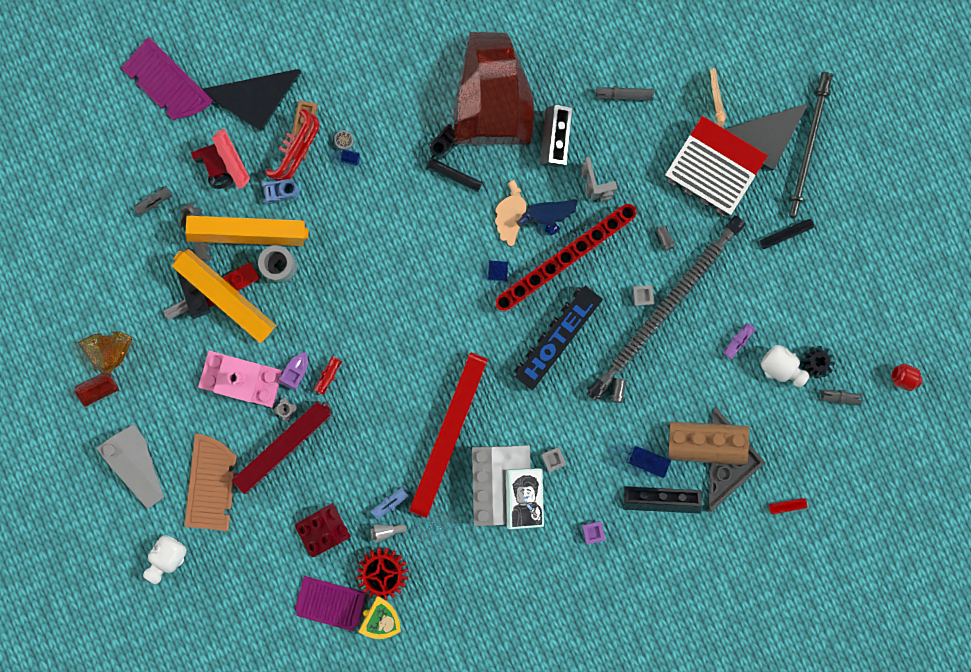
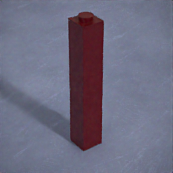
[231,401,333,494]

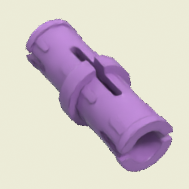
[722,322,756,360]

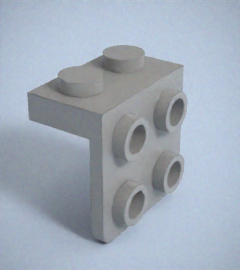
[581,157,617,202]

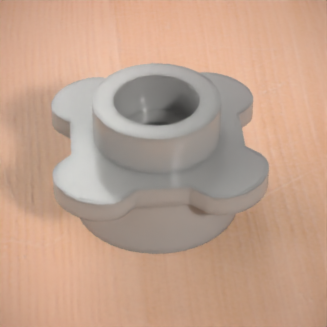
[274,398,297,421]

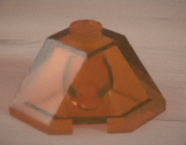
[78,331,133,374]

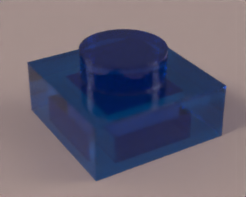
[488,260,508,281]

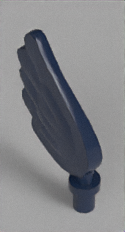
[517,199,578,227]

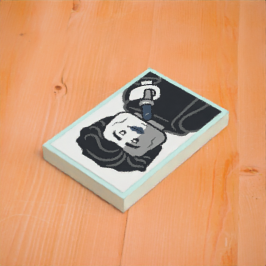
[506,468,544,529]

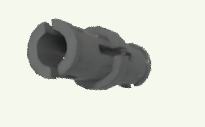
[133,186,172,216]
[821,389,863,406]

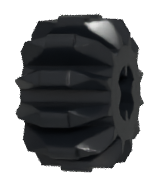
[801,346,835,378]

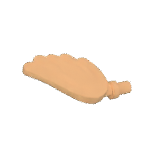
[710,68,726,127]
[495,180,526,246]

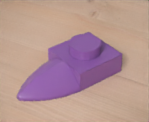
[278,352,308,391]

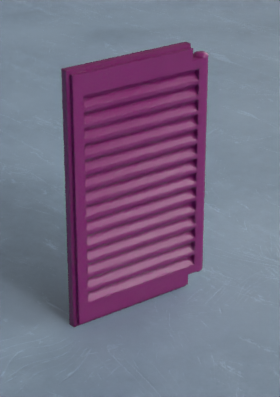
[295,575,367,631]

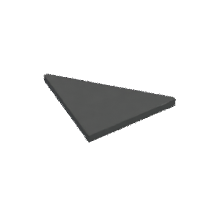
[726,105,807,171]
[708,407,766,512]

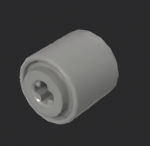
[258,245,298,283]

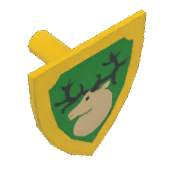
[358,596,401,639]

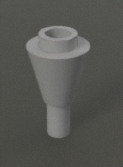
[370,524,406,543]

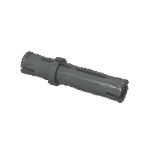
[596,86,654,101]

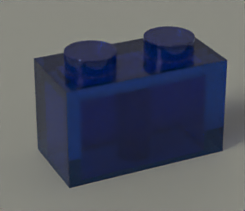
[626,445,671,478]

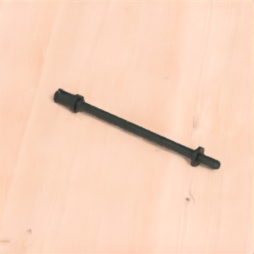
[788,72,833,219]

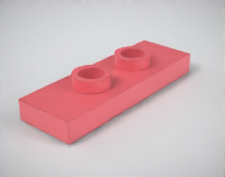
[212,129,250,189]

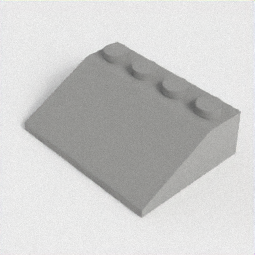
[472,445,530,526]

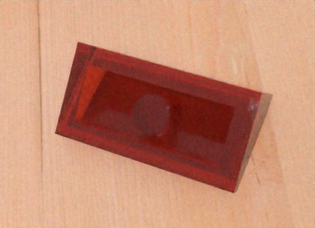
[74,370,119,407]

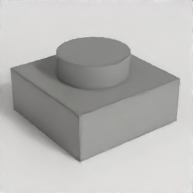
[632,285,654,306]
[541,447,567,472]

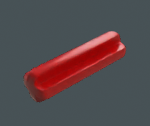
[769,498,808,515]

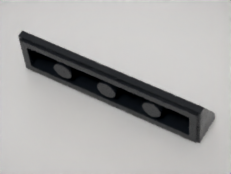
[623,486,702,514]

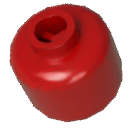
[891,363,923,391]

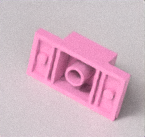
[198,351,283,407]

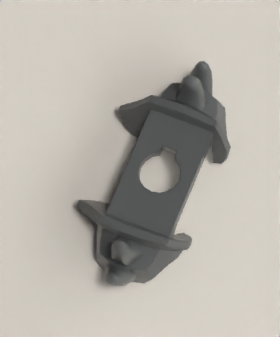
[179,202,213,266]

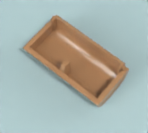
[669,421,749,465]

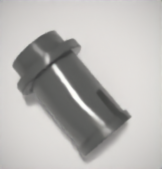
[655,225,675,251]
[610,378,627,403]

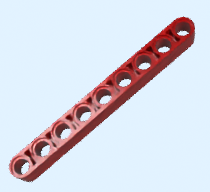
[495,204,637,312]
[409,352,488,519]

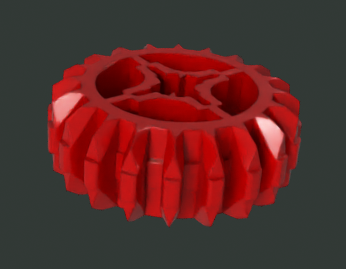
[356,547,409,601]

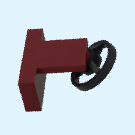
[190,144,234,189]

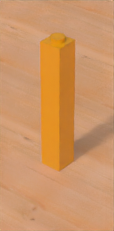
[186,216,308,246]
[172,249,277,343]

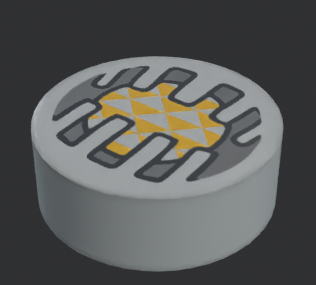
[334,130,354,150]

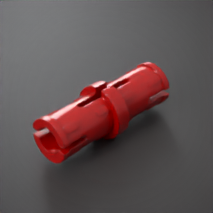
[314,356,343,395]

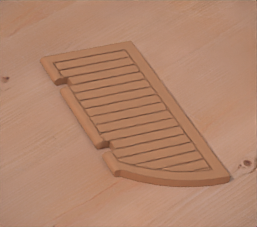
[184,433,237,531]

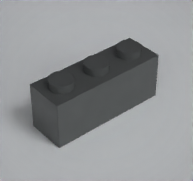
[540,105,572,167]

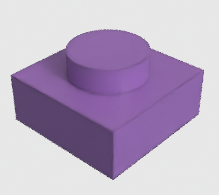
[582,521,606,545]

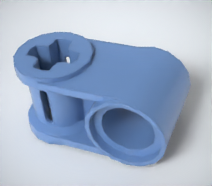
[261,179,300,204]

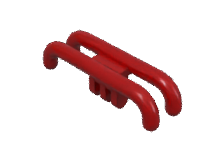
[265,109,319,181]

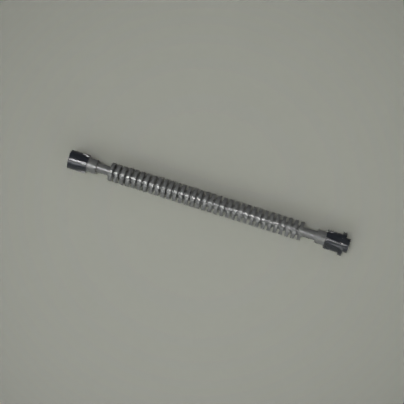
[586,215,746,401]

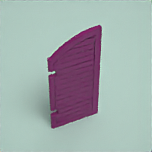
[121,37,213,121]

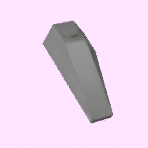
[97,424,164,509]

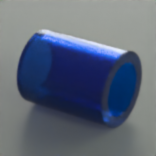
[340,149,360,166]

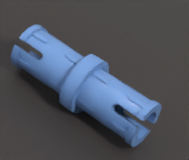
[371,487,409,520]

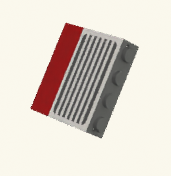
[664,115,768,217]

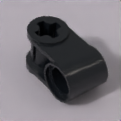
[430,124,464,160]

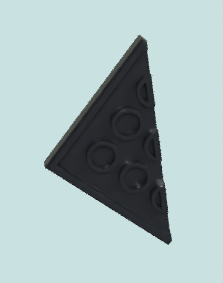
[202,69,301,132]

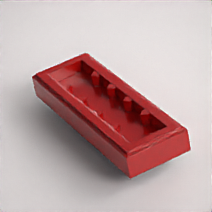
[207,262,260,307]

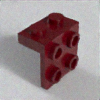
[295,503,351,558]

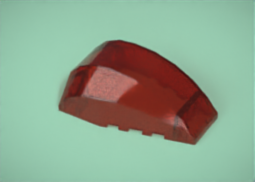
[453,32,534,145]

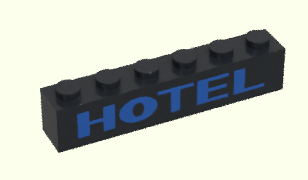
[514,285,603,391]

